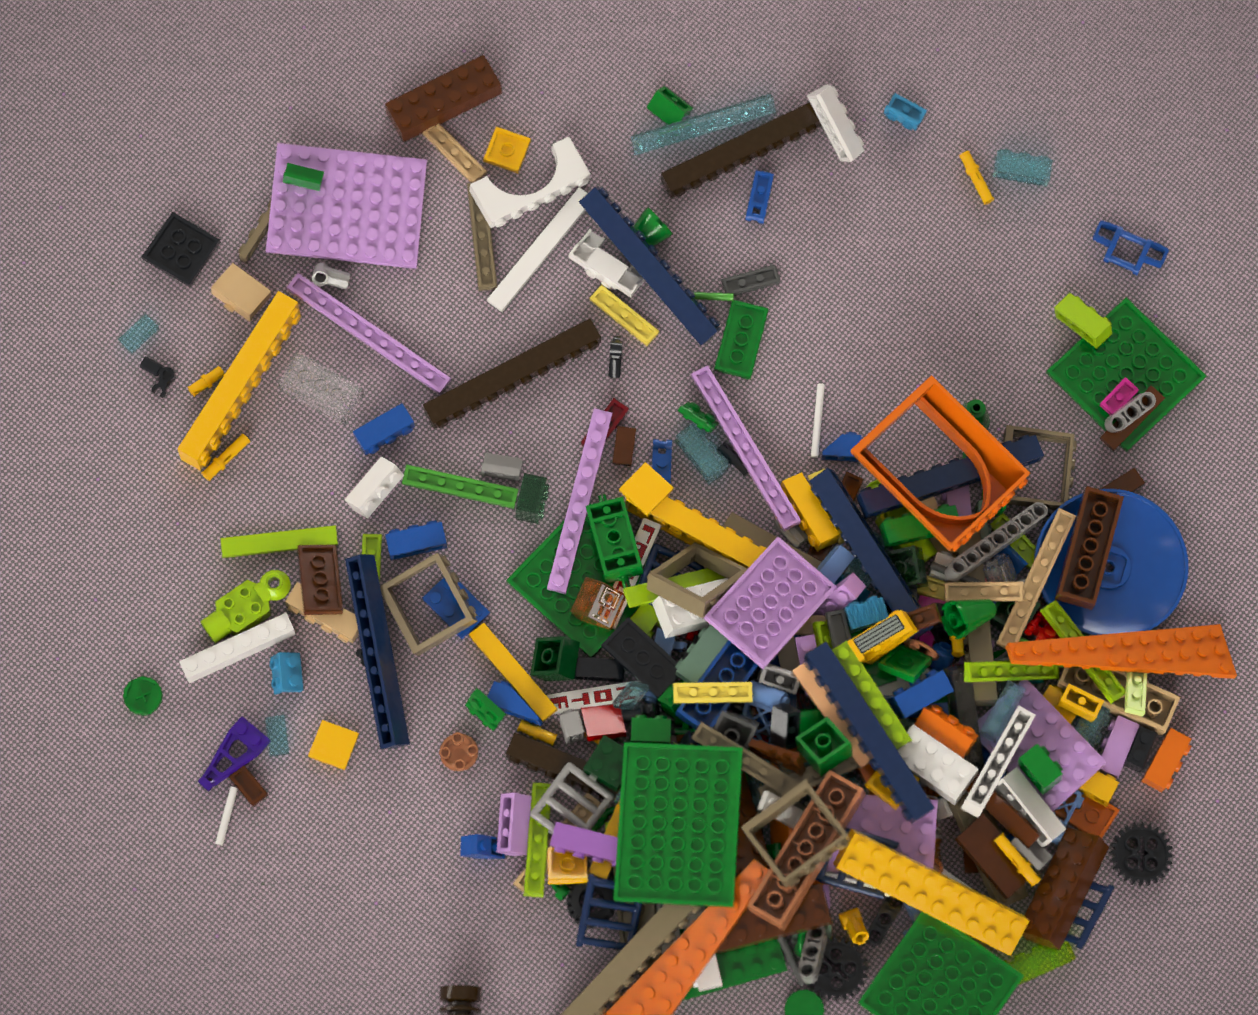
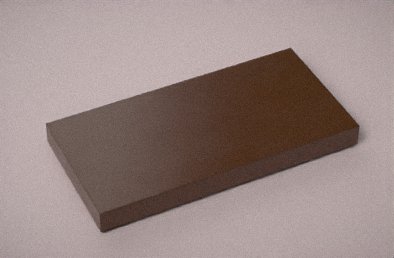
[297,545,343,615]
[955,813,1027,899]

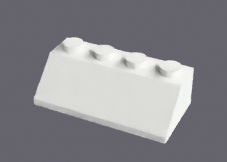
[807,85,864,162]

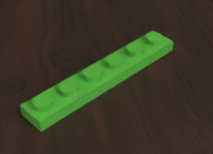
[402,464,519,509]

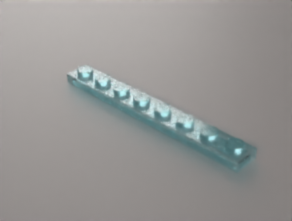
[630,93,776,155]

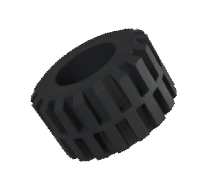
[567,876,616,929]

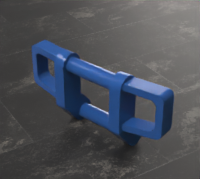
[1093,220,1169,275]

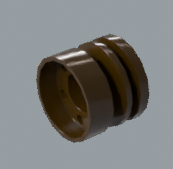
[439,985,482,1015]

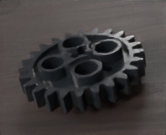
[1109,822,1174,887]
[806,936,868,1002]

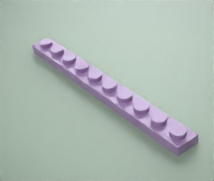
[287,273,451,395]
[691,365,801,532]
[547,408,612,594]

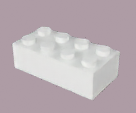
[652,578,728,638]
[897,724,978,805]

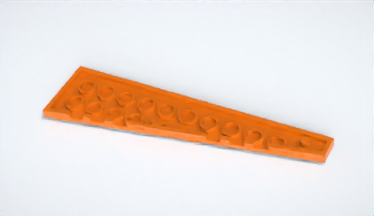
[1006,624,1237,679]
[604,859,769,1015]

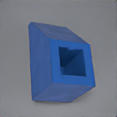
[460,834,505,859]

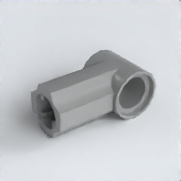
[312,263,351,290]
[774,518,808,548]

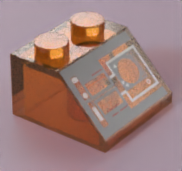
[571,577,626,630]

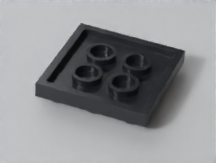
[142,211,221,287]

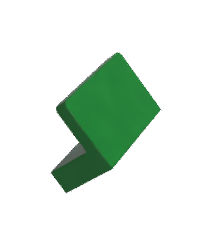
[647,86,693,129]
[283,163,324,191]

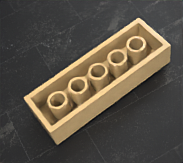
[1056,666,1180,736]

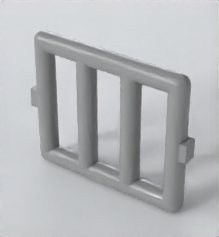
[530,762,614,835]

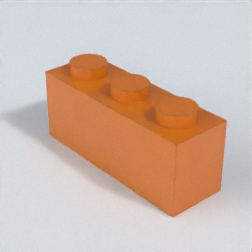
[914,704,979,758]
[1141,728,1192,793]

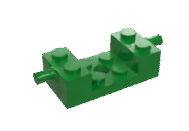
[586,494,643,589]

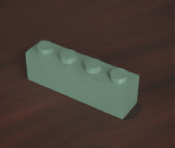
[675,624,728,683]

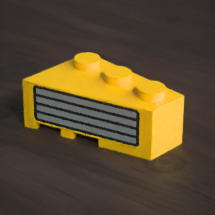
[847,610,918,664]

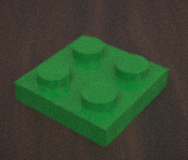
[879,644,932,683]

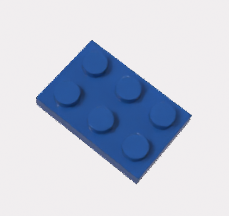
[422,578,490,640]

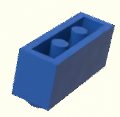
[353,403,415,455]
[385,520,447,561]
[888,669,954,719]

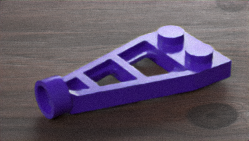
[197,716,271,792]

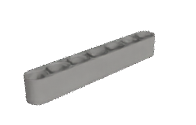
[944,502,1048,582]

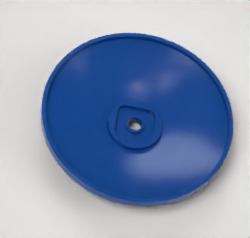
[1034,489,1189,636]

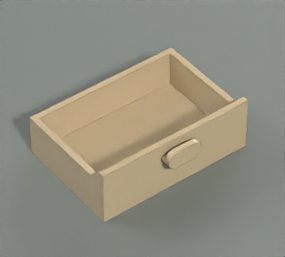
[211,263,271,322]

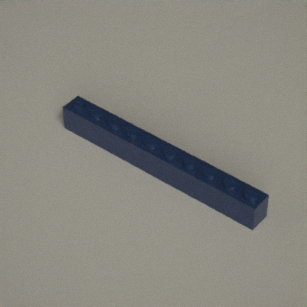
[579,186,721,345]
[857,435,1044,519]
[810,468,934,639]
[345,554,410,749]
[804,642,935,824]

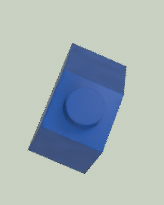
[821,432,862,462]

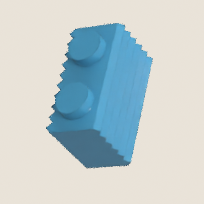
[845,596,889,633]

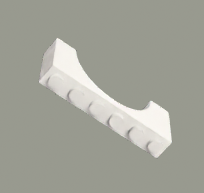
[469,137,590,228]

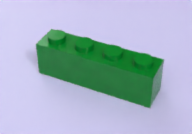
[879,504,959,548]

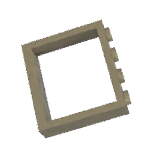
[1003,425,1077,510]
[647,542,747,619]
[380,552,478,656]
[741,779,850,888]

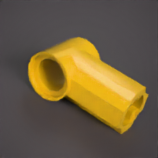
[838,907,869,945]

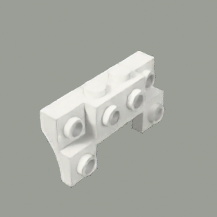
[569,229,645,298]

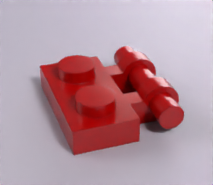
[1025,611,1060,640]

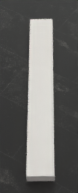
[487,188,588,312]

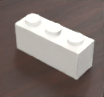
[345,457,404,519]

